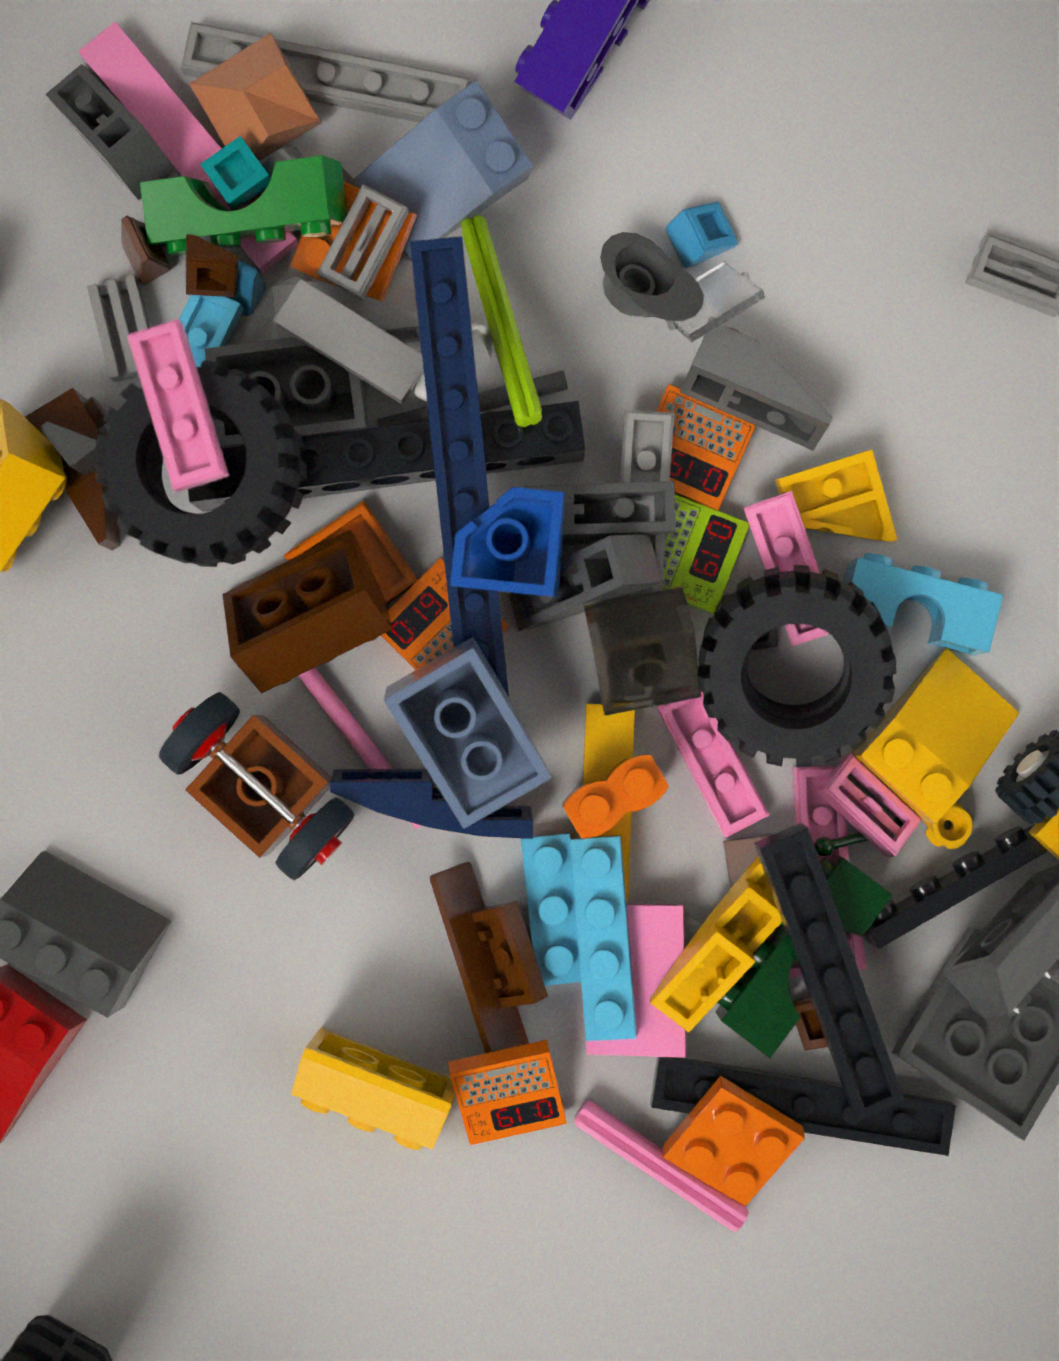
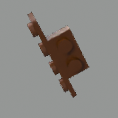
[430,862,548,1053]

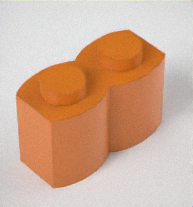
[562,755,669,838]

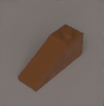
[25,388,120,551]

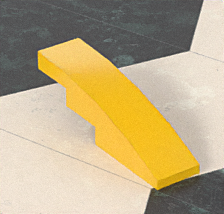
[650,856,782,1032]

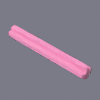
[574,1100,749,1232]

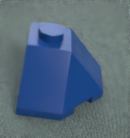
[450,487,565,598]

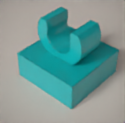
[200,136,271,211]

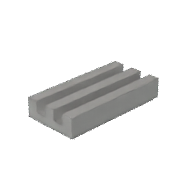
[317,184,409,300]
[965,234,1059,317]
[87,274,150,382]

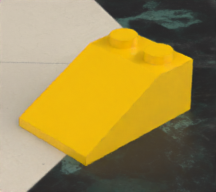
[849,648,1020,824]

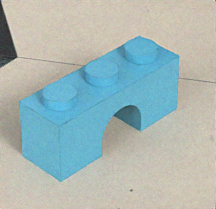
[843,553,1003,656]

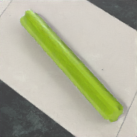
[461,215,542,427]

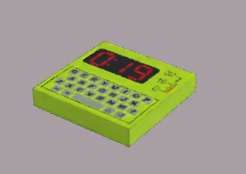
[661,494,750,615]

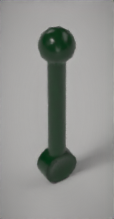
[814,818,903,857]

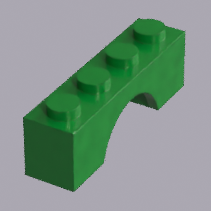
[140,155,347,255]

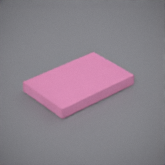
[586,903,687,1058]

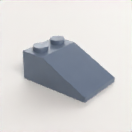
[355,81,533,261]
[383,637,552,829]

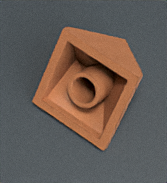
[189,33,322,161]

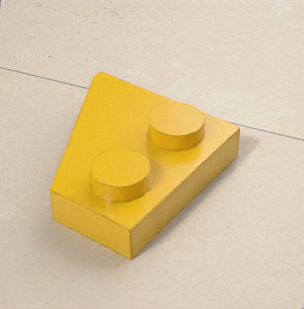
[775,449,898,542]

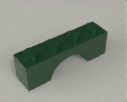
[715,854,893,1058]

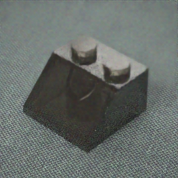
[584,587,701,716]

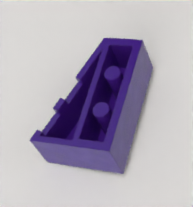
[514,0,650,120]

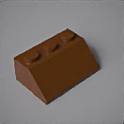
[222,530,392,694]

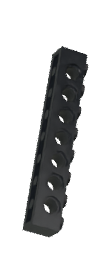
[188,401,585,512]

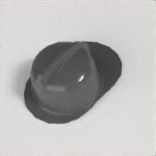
[600,232,704,321]

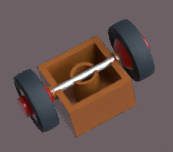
[158,692,355,881]

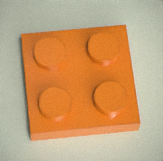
[290,181,417,302]
[663,1076,805,1207]

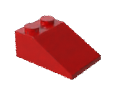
[0,964,87,1143]

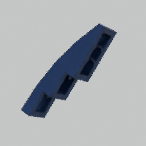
[330,769,533,839]

